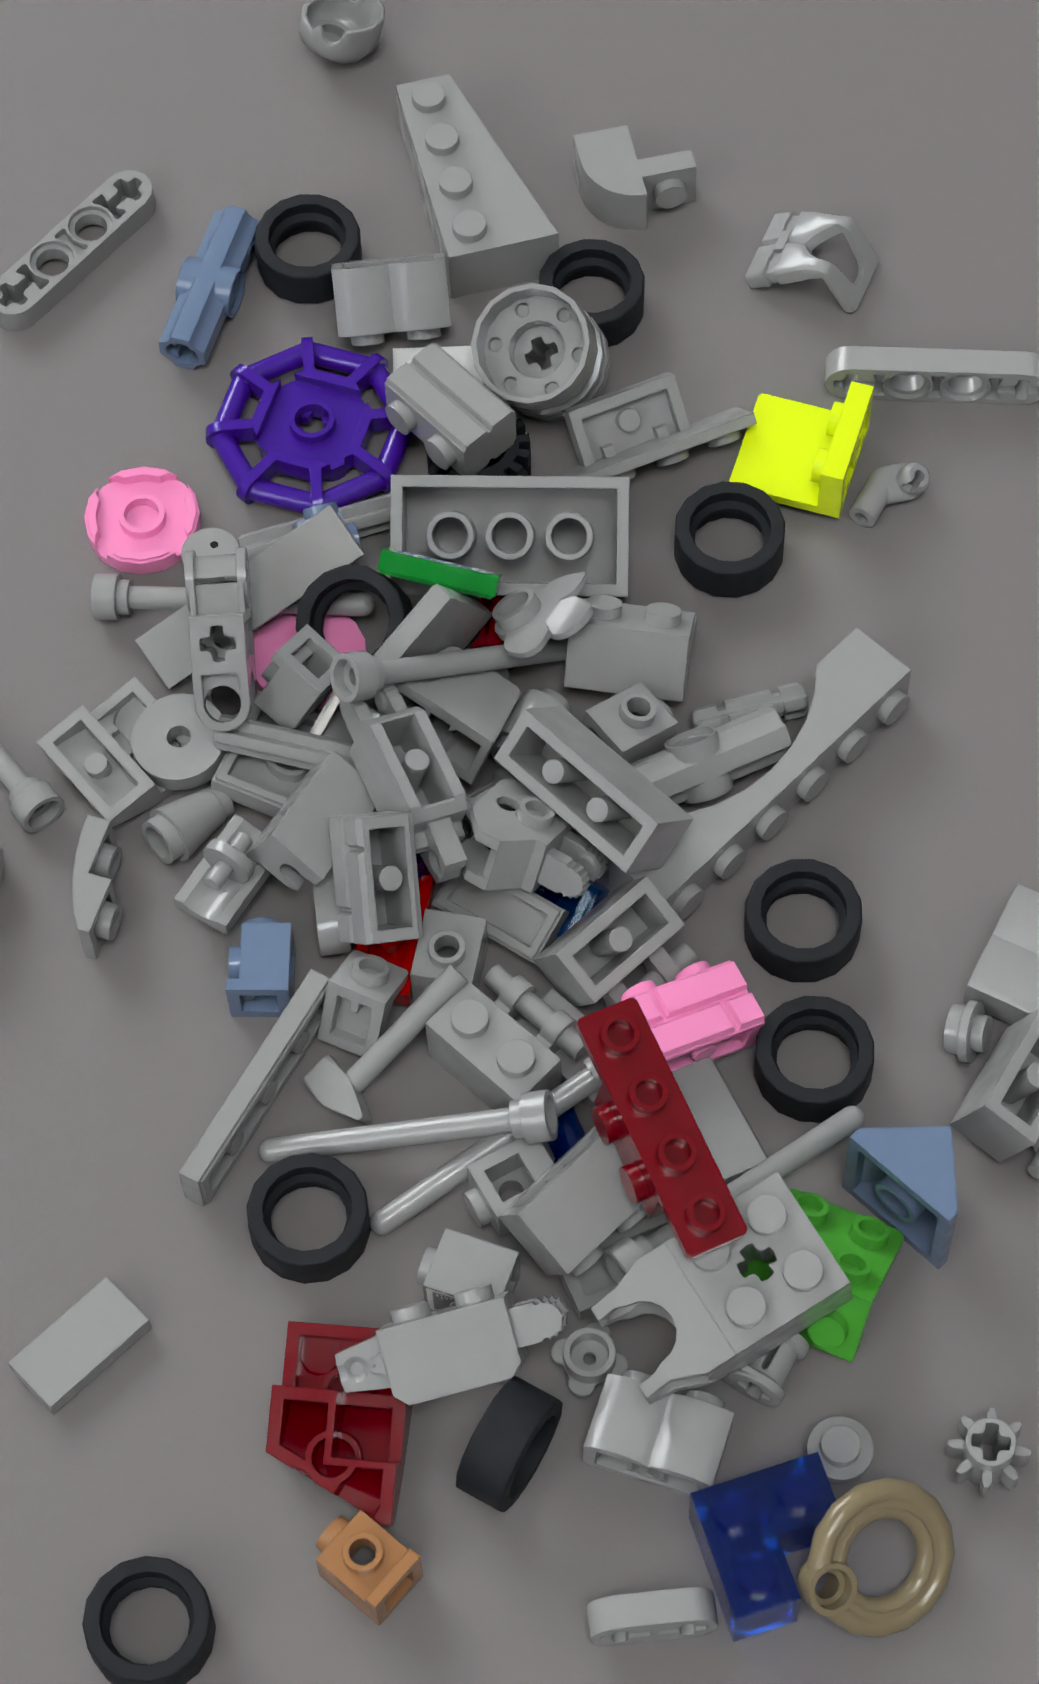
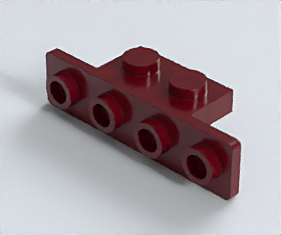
[576,998,747,1260]

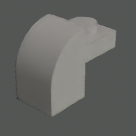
[573,125,697,230]

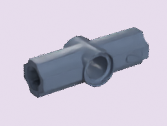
[159,205,259,370]

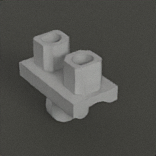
[174,814,271,935]

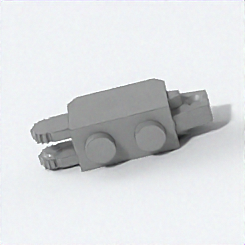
[339,684,468,884]
[335,1283,570,1406]

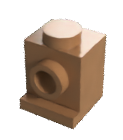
[316,1510,423,1626]

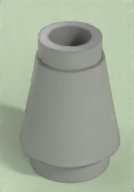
[142,785,234,864]

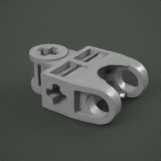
[184,547,257,732]

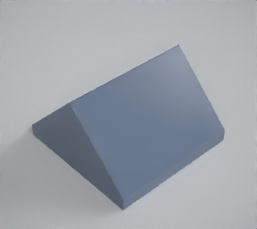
[842,1126,958,1270]

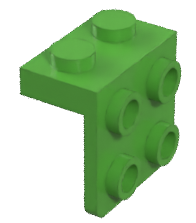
[742,1189,904,1362]

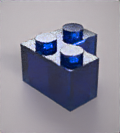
[689,1452,836,1642]

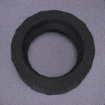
[255,194,362,303]
[539,239,645,347]
[674,481,785,598]
[296,565,413,655]
[744,859,862,982]
[754,996,875,1123]
[246,1153,371,1284]
[456,1376,563,1512]
[82,1556,216,1684]

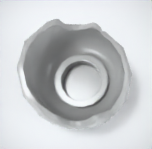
[299,0,385,64]

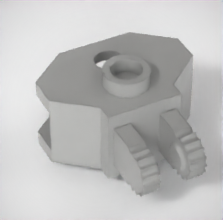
[461,779,609,899]

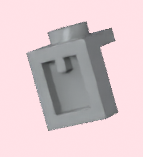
[317,950,408,1057]

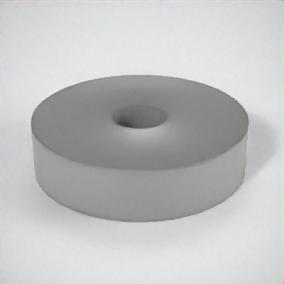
[131,693,227,790]

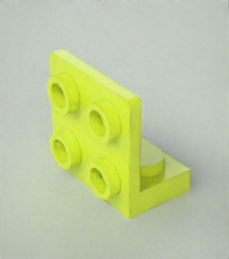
[729,381,874,518]

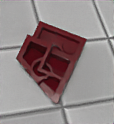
[266,1321,413,1526]

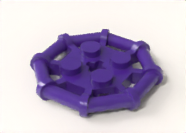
[205,337,413,514]

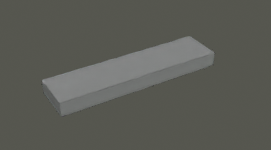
[135,505,365,689]
[179,969,330,1207]

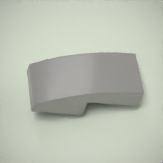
[72,815,123,960]

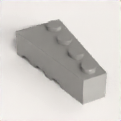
[396,74,559,298]

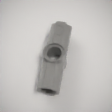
[630,706,792,804]

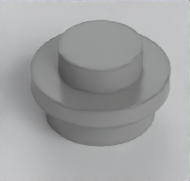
[943,1000,993,1064]
[807,1416,874,1483]

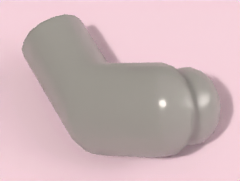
[849,462,930,527]

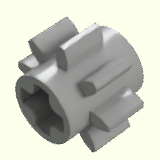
[945,1408,1031,1497]

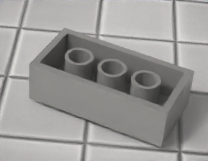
[390,475,630,597]

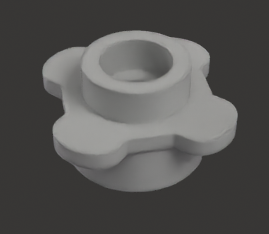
[551,1322,628,1398]

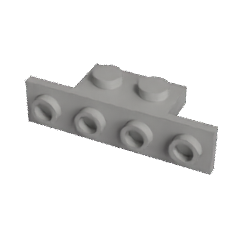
[548,372,757,479]

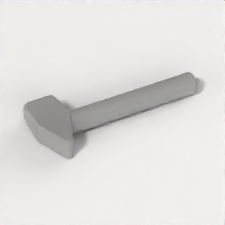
[303,964,468,1125]

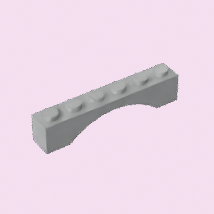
[609,627,911,920]

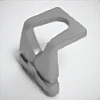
[745,211,879,312]

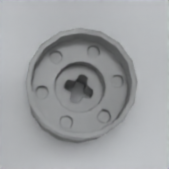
[471,283,611,422]

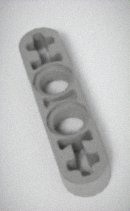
[0,170,156,331]
[825,346,1039,405]

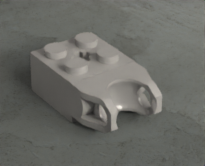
[591,1171,853,1404]

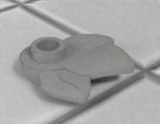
[492,572,594,659]

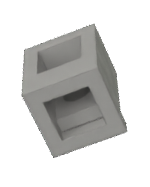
[254,624,340,729]
[463,1138,554,1238]

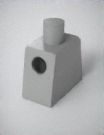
[379,646,521,785]

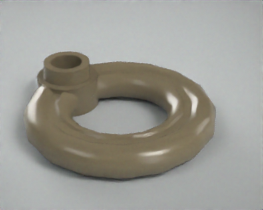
[796,1477,955,1638]

